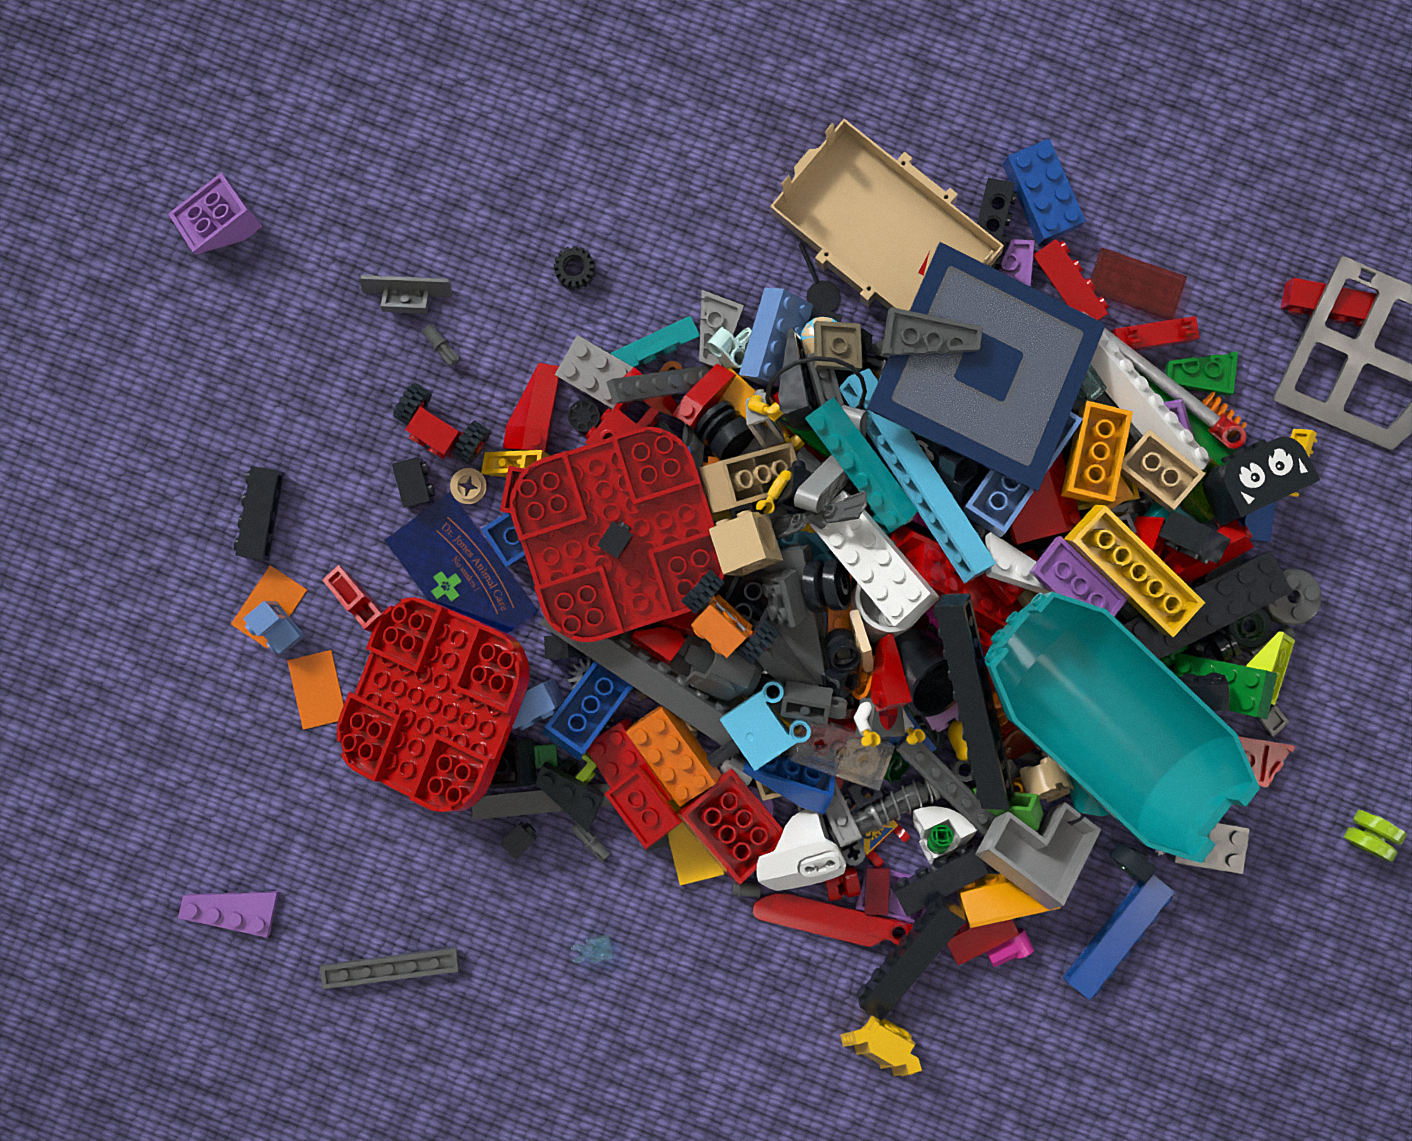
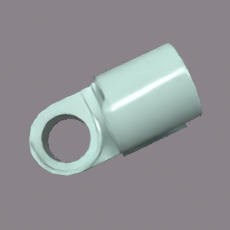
[707,327,752,369]

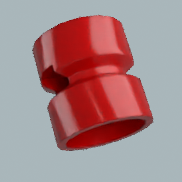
[825,866,861,901]

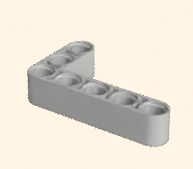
[794,405,868,513]

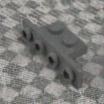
[359,275,453,314]

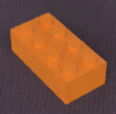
[626,705,721,807]

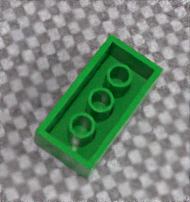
[1173,653,1277,720]

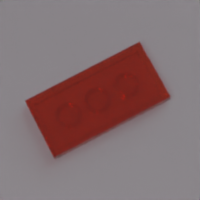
[1090,248,1187,320]

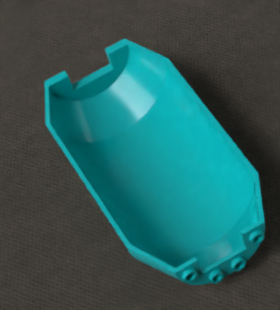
[984,592,1260,863]

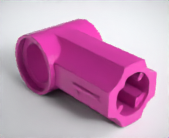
[986,928,1034,968]

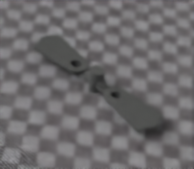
[772,491,867,540]

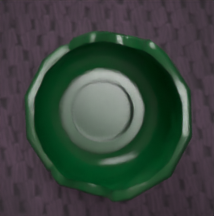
[878,748,910,784]

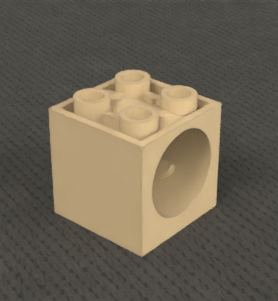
[709,510,783,577]

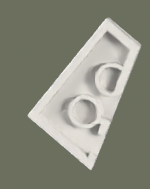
[985,532,1050,594]

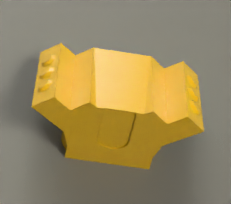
[840,1015,922,1076]

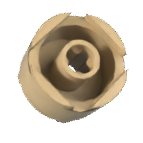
[1020,757,1074,803]

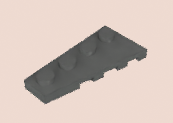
[881,307,983,356]

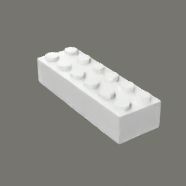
[809,490,940,631]

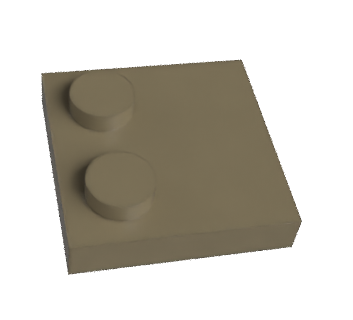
[813,321,862,371]

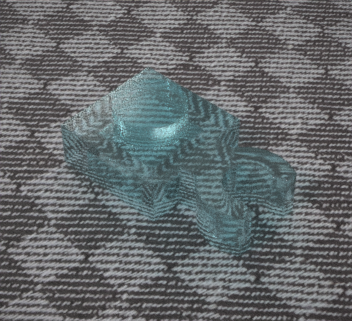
[571,934,614,963]

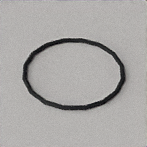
[765,356,867,431]

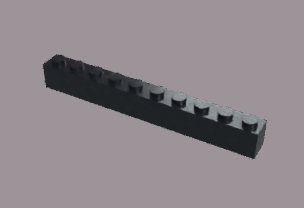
[933,594,1015,810]

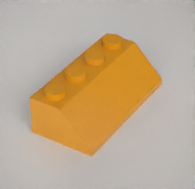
[957,874,1061,928]

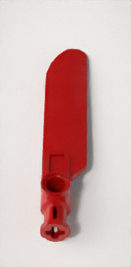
[753,893,913,947]

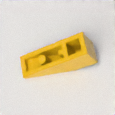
[481,450,550,478]

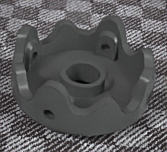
[1262,569,1322,625]

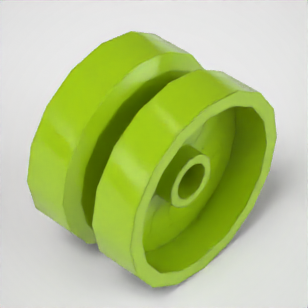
[1343,809,1407,863]

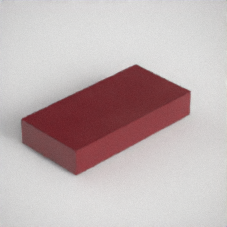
[864,867,890,915]

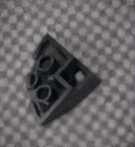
[939,449,989,510]

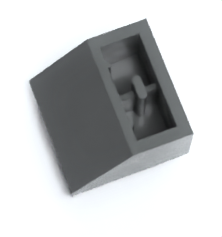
[762,569,808,627]

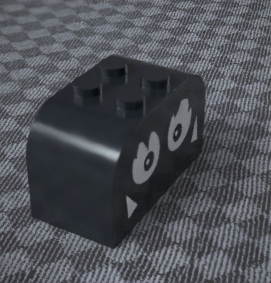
[1203,437,1320,526]

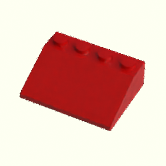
[1009,452,1081,545]
[676,768,783,885]

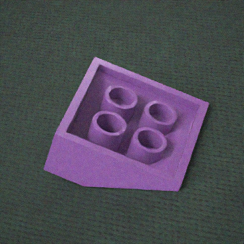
[168,173,262,255]

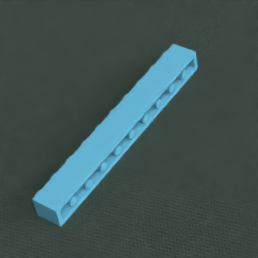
[839,369,996,584]

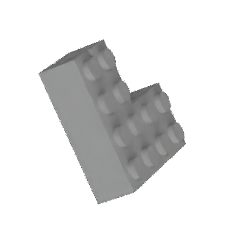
[975,802,1101,910]

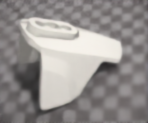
[757,809,846,891]

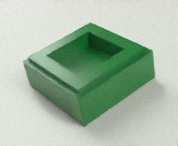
[534,743,558,768]

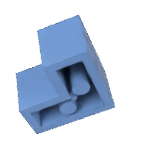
[243,600,306,654]

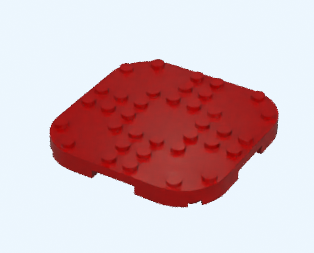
[510,427,724,642]
[337,597,529,813]

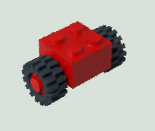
[393,383,491,465]

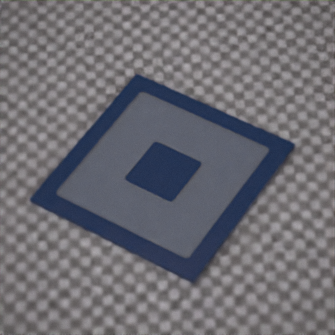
[866,242,1106,492]

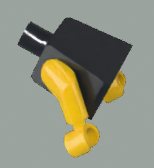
[756,460,826,533]

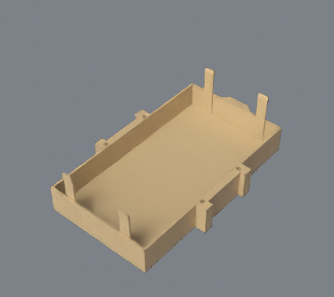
[770,119,1004,311]

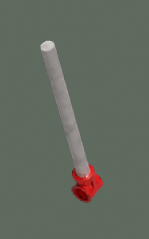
[1082,311,1246,448]

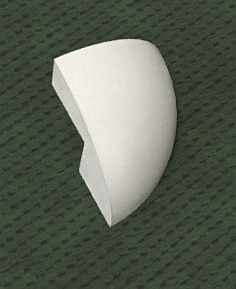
[913,806,977,865]

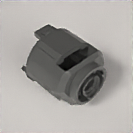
[683,639,763,702]

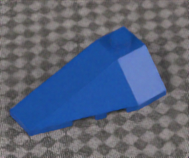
[743,755,837,814]

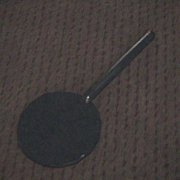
[799,242,840,311]

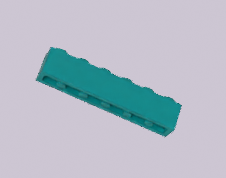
[805,397,918,533]

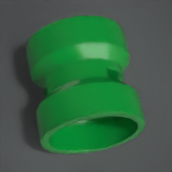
[926,824,954,854]

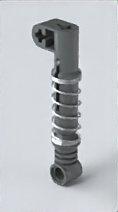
[827,760,972,866]

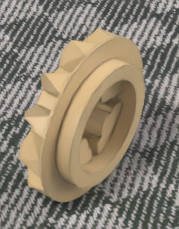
[450,468,487,504]

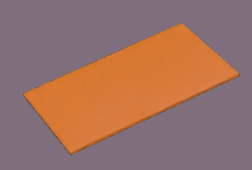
[231,565,307,649]
[287,650,344,729]

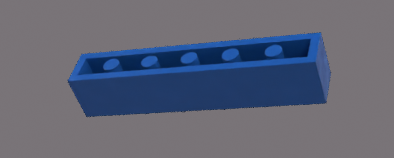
[1063,874,1175,1000]

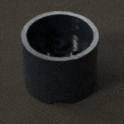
[894,628,957,717]

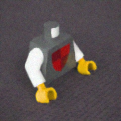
[854,697,925,748]

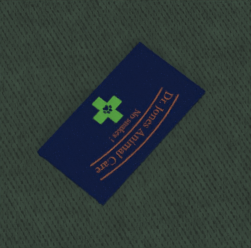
[384,492,538,633]

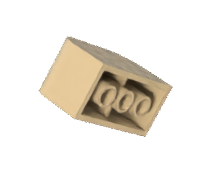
[697,442,797,513]

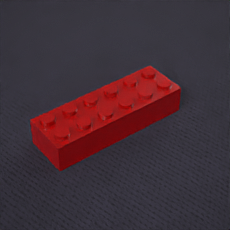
[905,542,1024,636]

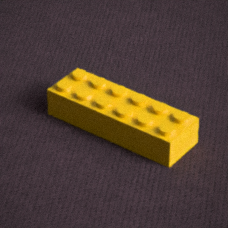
[1064,505,1205,637]

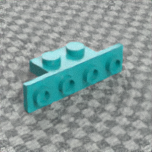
[610,316,700,368]

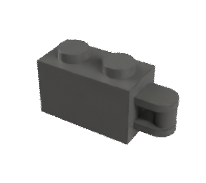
[780,681,847,724]

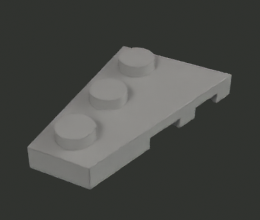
[699,290,744,367]

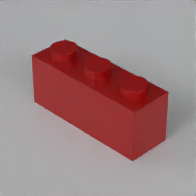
[946,919,1020,966]

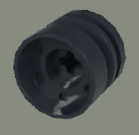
[694,401,755,461]

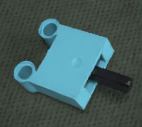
[707,679,811,771]

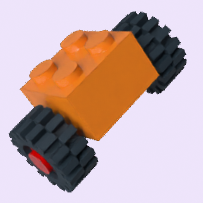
[681,569,780,665]

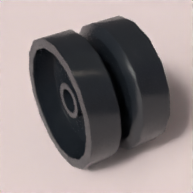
[802,558,852,613]

